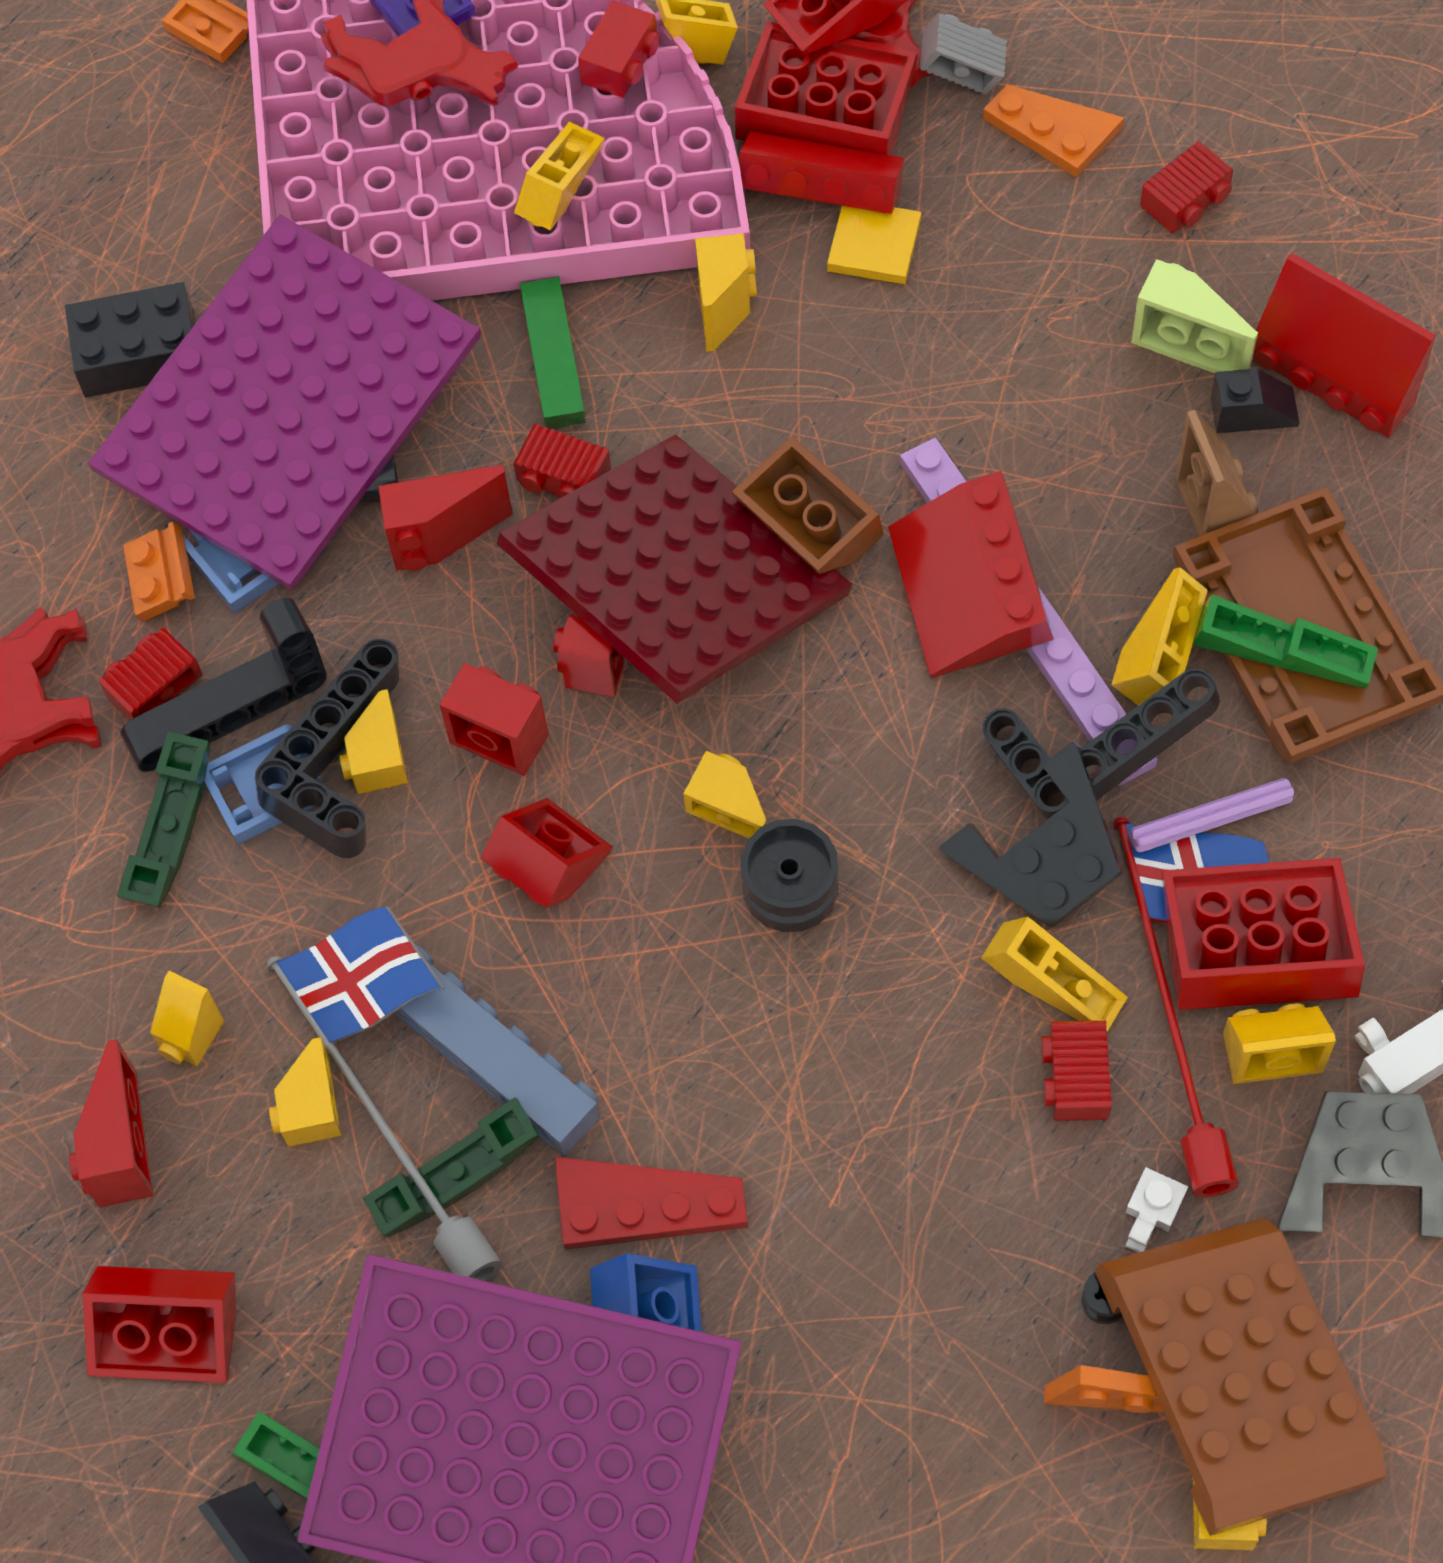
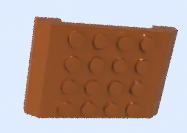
[1173,486,1443,764]
[1095,1217,1387,1536]

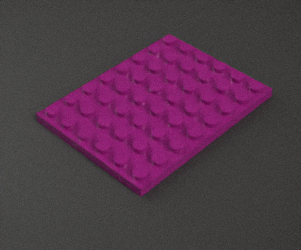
[88,214,481,591]
[297,1254,742,1563]

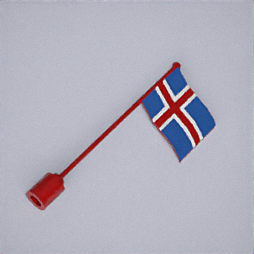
[1113,817,1270,1198]

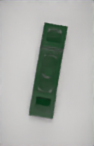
[117,731,211,908]
[363,1097,540,1238]

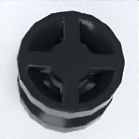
[1081,1272,1123,1325]

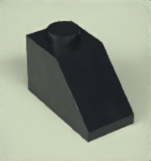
[1211,368,1299,433]

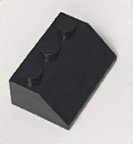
[198,1481,316,1563]

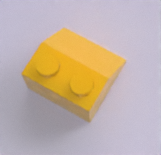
[695,233,757,352]
[1223,1003,1336,1084]

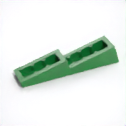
[520,277,586,429]
[1192,594,1378,689]
[232,1411,320,1500]

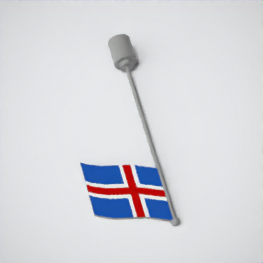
[267,907,502,1281]

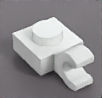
[1125,1167,1188,1253]

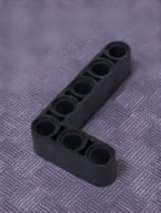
[120,598,327,772]
[255,639,399,858]
[983,668,1220,820]

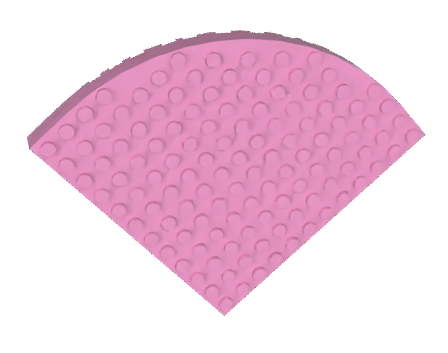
[247,0,751,301]

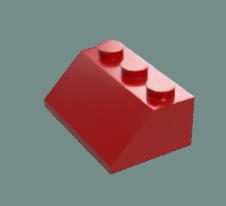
[82,1266,236,1383]

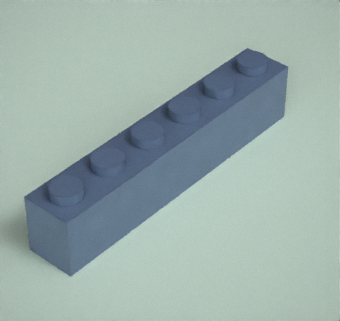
[393,944,600,1157]

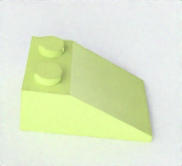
[1131,259,1258,373]

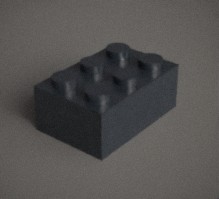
[65,282,196,398]

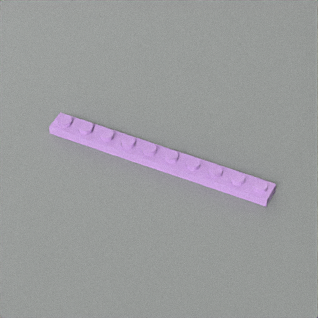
[900,437,1158,786]

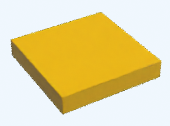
[827,206,922,285]

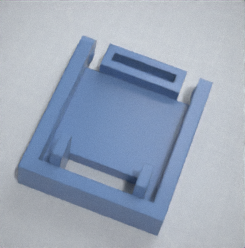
[184,529,279,614]
[205,724,322,845]

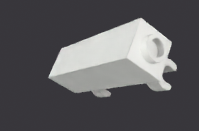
[1354,980,1443,1094]

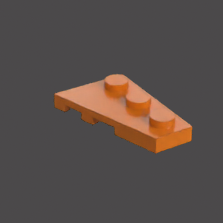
[983,84,1125,178]
[1044,1365,1165,1413]

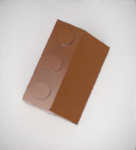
[732,436,884,574]

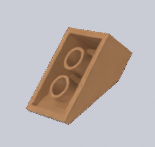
[1175,410,1258,536]

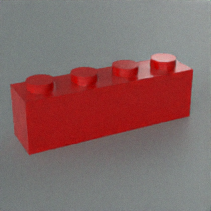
[739,131,905,214]

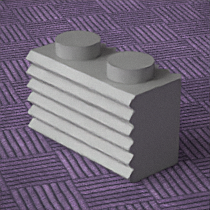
[920,13,1007,95]

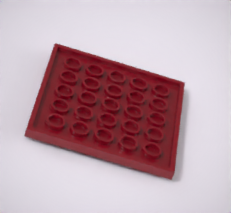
[497,434,852,704]

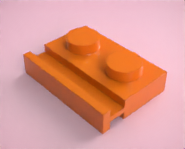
[162,0,249,63]
[123,521,195,622]

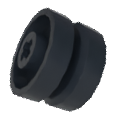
[741,819,838,932]

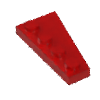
[555,1157,748,1250]

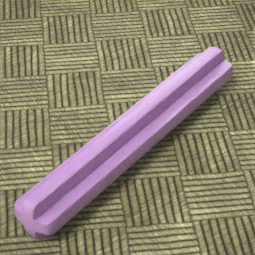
[1129,778,1294,852]

